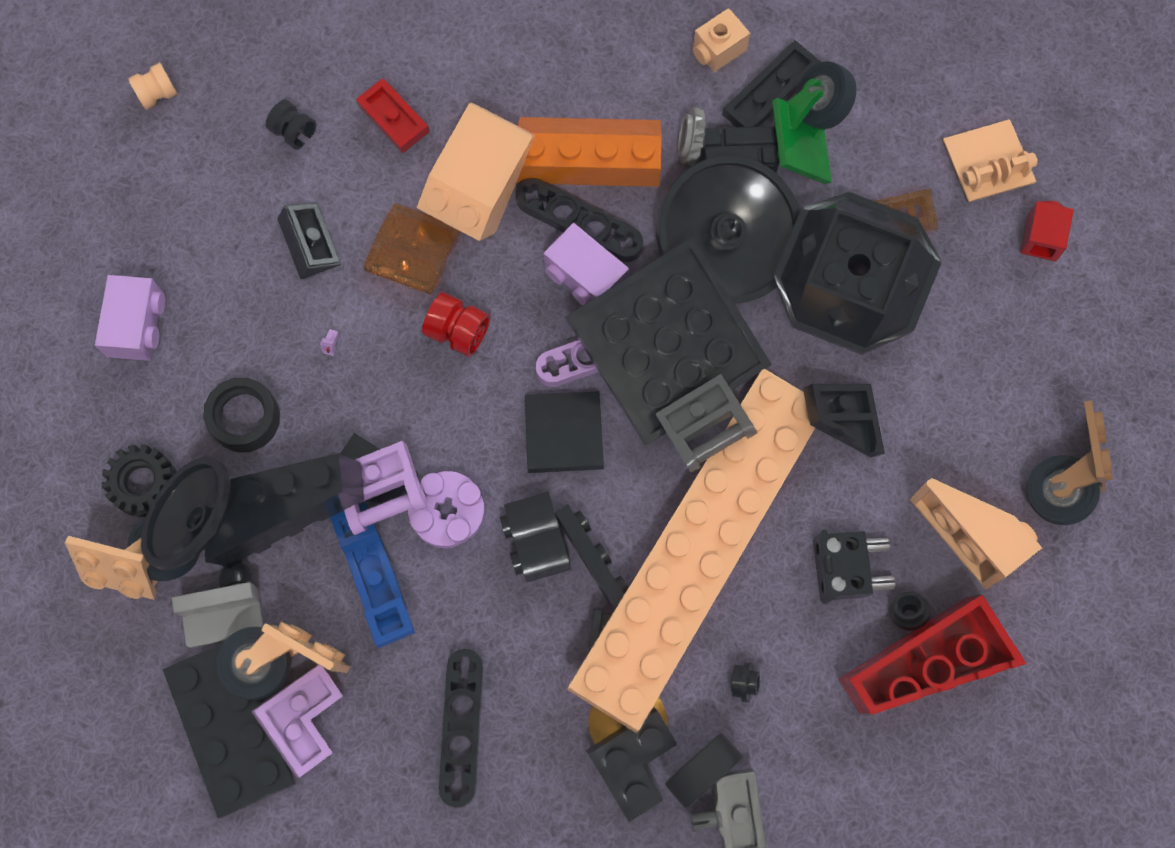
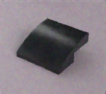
[525,391,604,473]

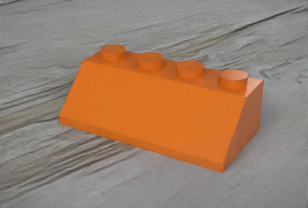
[517,117,662,187]

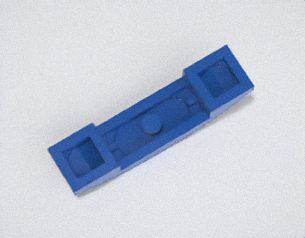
[330,502,415,649]

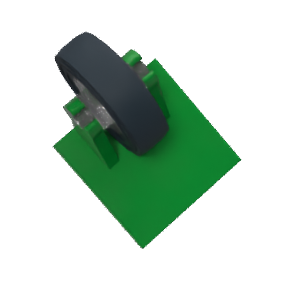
[772,61,857,184]

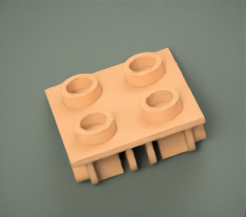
[943,119,1037,202]

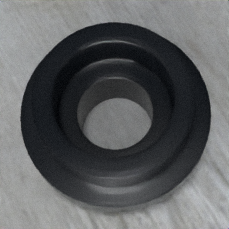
[890,592,930,630]
[731,662,760,703]

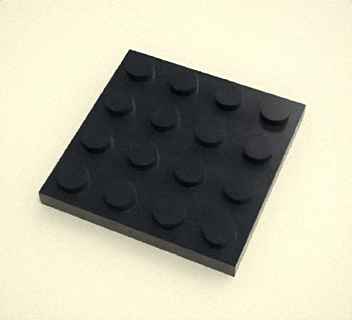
[565,237,772,445]

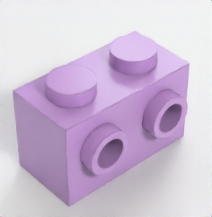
[544,222,629,306]
[95,275,165,361]

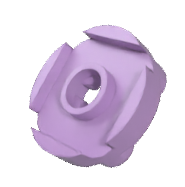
[408,471,485,549]

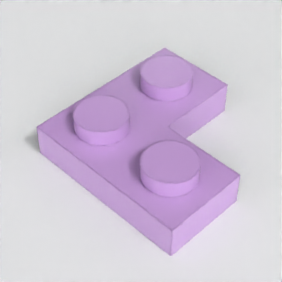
[251,664,343,778]

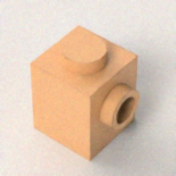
[693,8,750,72]

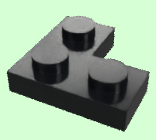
[586,707,677,822]

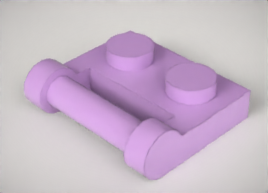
[344,441,427,535]

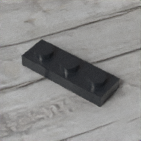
[722,40,821,127]
[555,505,629,611]

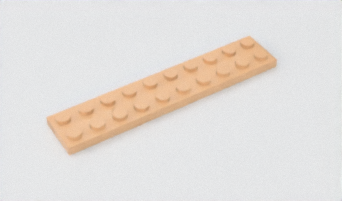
[567,369,815,733]

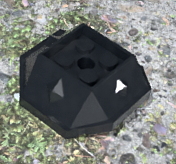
[773,192,942,355]

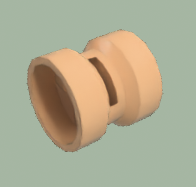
[128,62,178,110]

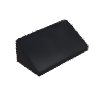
[277,202,341,280]

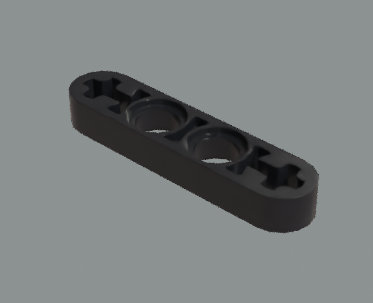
[515,178,643,262]
[439,649,484,808]

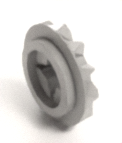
[677,107,706,166]

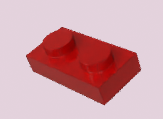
[356,78,430,154]

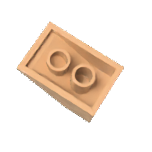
[417,103,535,241]
[910,478,1042,590]

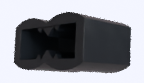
[500,492,571,583]

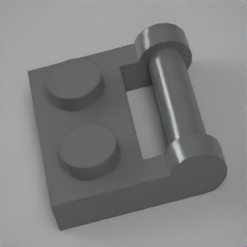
[656,374,758,473]

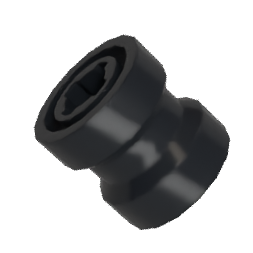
[265,100,316,150]

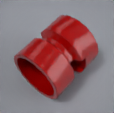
[422,292,491,357]

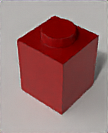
[1020,201,1074,262]

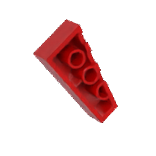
[838,594,1027,715]

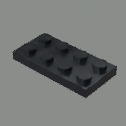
[163,643,296,819]

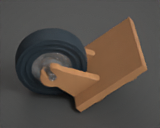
[1027,400,1113,525]

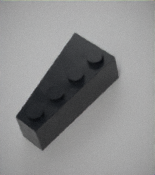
[204,453,364,566]

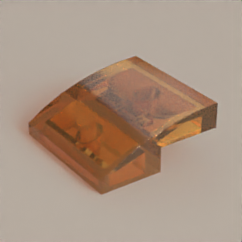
[364,203,461,295]

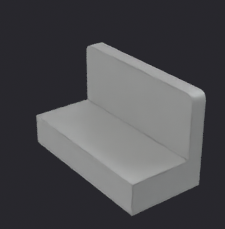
[172,582,264,648]

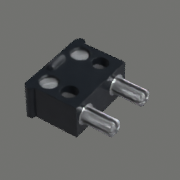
[813,530,895,604]

